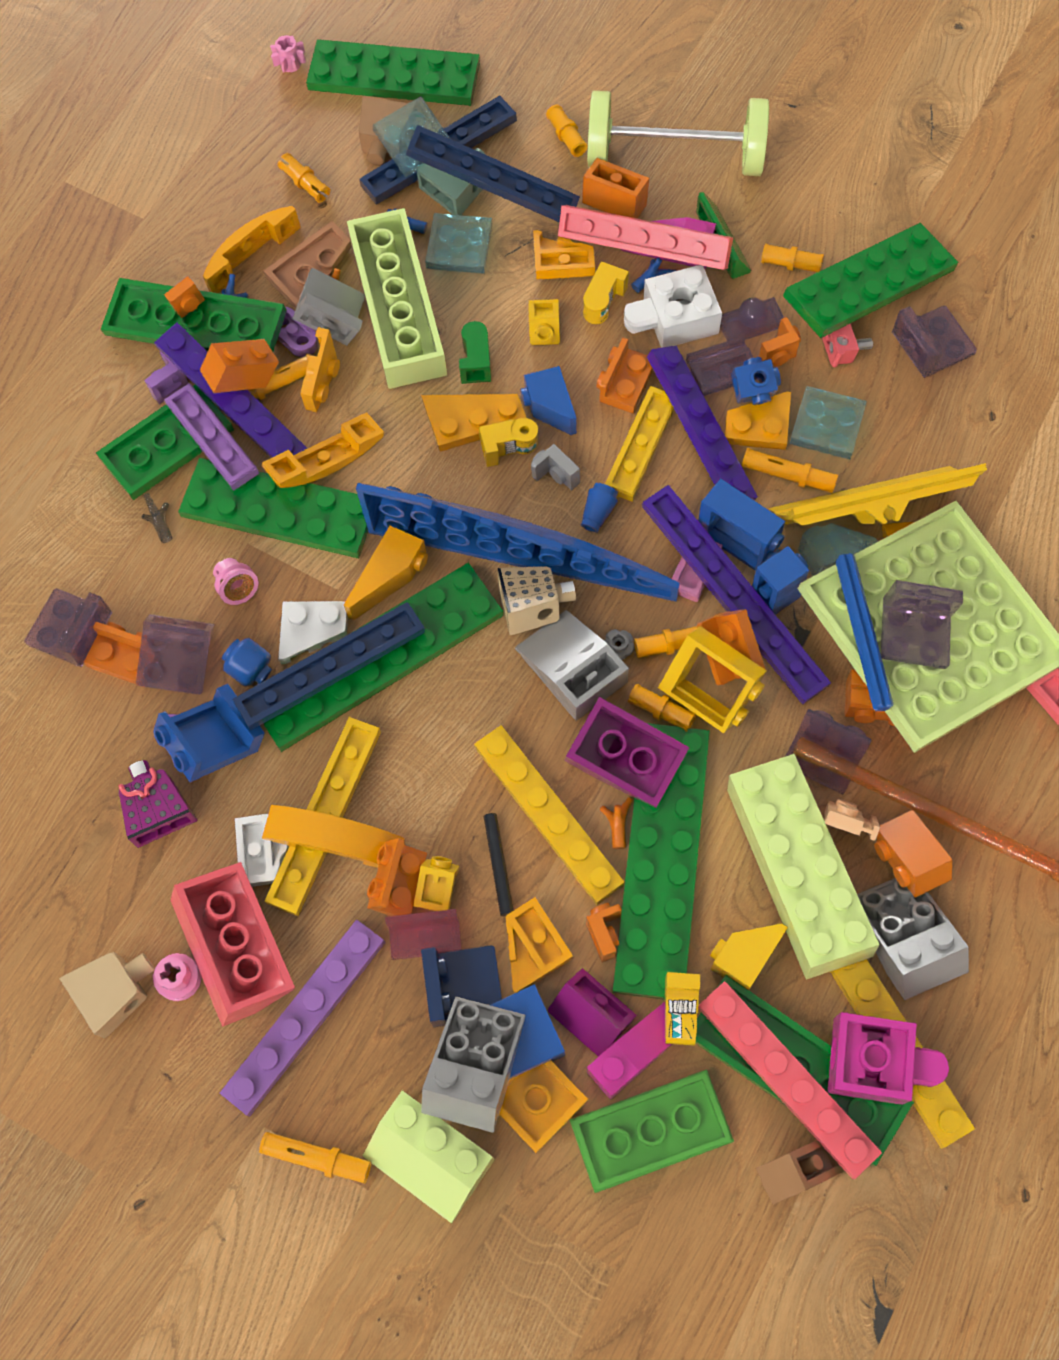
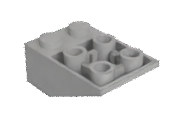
[515,610,629,721]
[857,878,969,1000]
[421,997,526,1133]

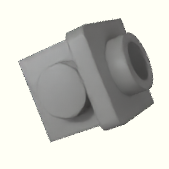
[531,444,580,490]

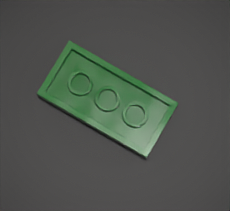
[96,385,234,500]

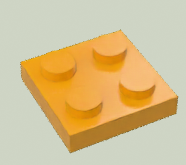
[499,1060,588,1154]

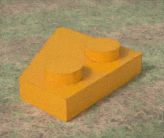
[533,230,595,280]
[300,327,340,413]
[724,392,791,450]
[506,897,574,993]

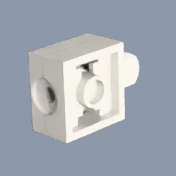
[624,265,722,348]

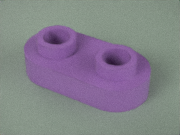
[278,307,318,357]

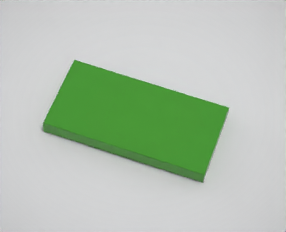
[570,1070,734,1193]

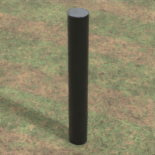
[483,813,514,917]

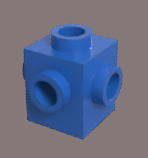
[731,357,781,405]

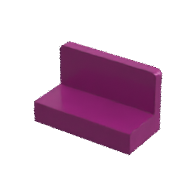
[548,968,637,1057]

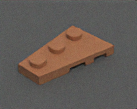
[263,221,352,309]

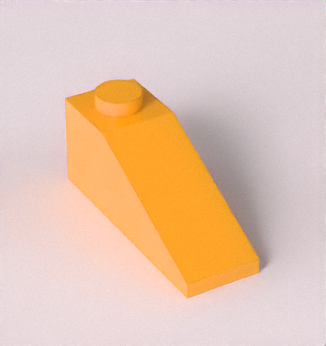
[344,526,428,620]

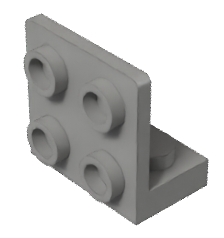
[292,268,365,346]

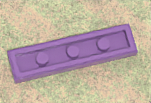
[164,383,259,491]

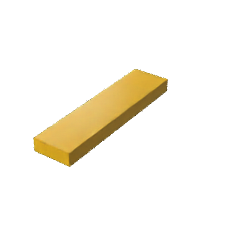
[605,386,674,502]

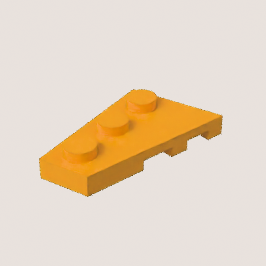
[421,394,527,452]

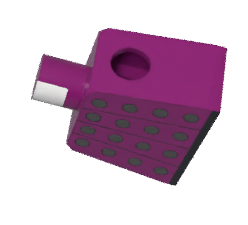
[119,760,198,848]

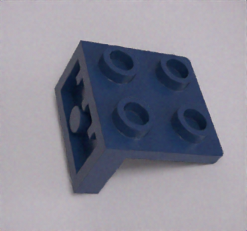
[421,945,502,1028]

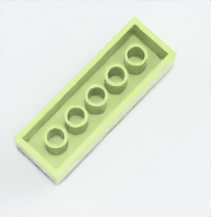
[347,208,447,389]
[727,754,879,980]

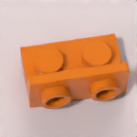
[596,338,653,414]
[697,609,767,685]
[83,622,162,687]
[367,838,427,920]

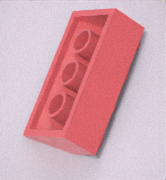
[170,862,295,1027]

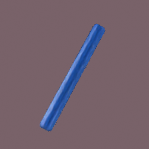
[836,553,894,712]

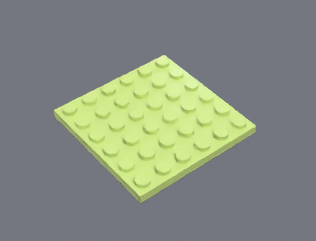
[797,501,1059,753]

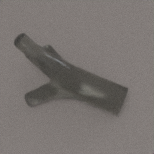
[142,493,173,543]

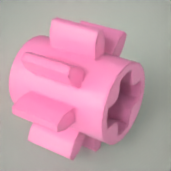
[270,35,306,72]

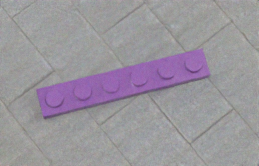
[220,920,385,1117]

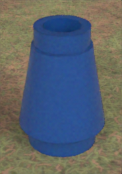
[581,483,618,533]

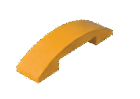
[203,206,301,293]
[262,412,384,488]
[262,805,405,868]

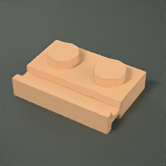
[824,798,880,841]

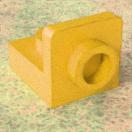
[529,299,560,345]
[413,856,460,913]

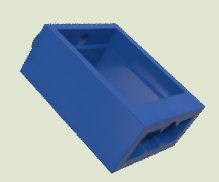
[698,478,785,571]

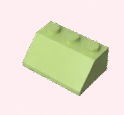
[363,1091,495,1223]

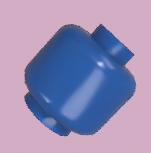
[221,638,272,687]

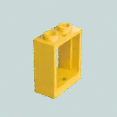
[658,626,767,733]

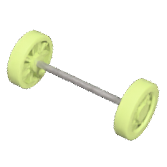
[587,90,769,176]

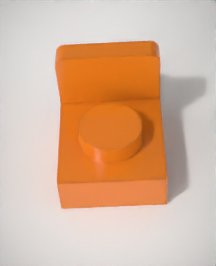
[586,903,622,963]

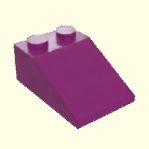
[564,697,690,808]

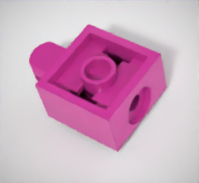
[828,1012,949,1105]

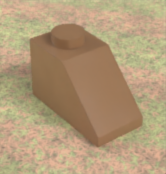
[756,1140,845,1205]

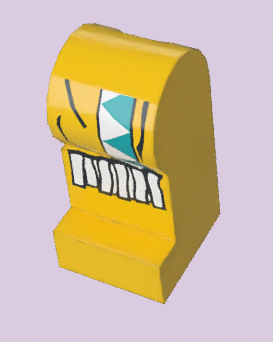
[583,261,629,324]
[479,418,538,467]
[665,972,700,1046]

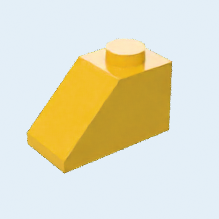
[710,924,788,990]

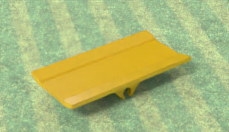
[768,463,987,525]

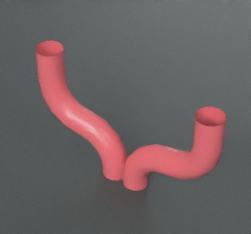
[118,767,157,799]

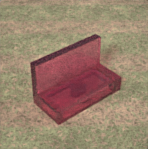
[385,909,462,960]

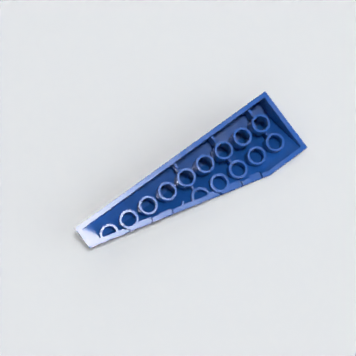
[356,483,680,602]

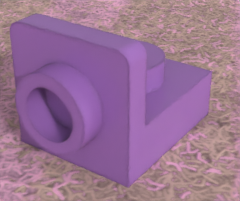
[144,352,188,404]

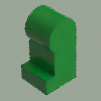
[459,321,491,384]

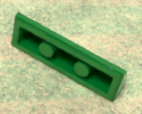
[696,192,751,279]

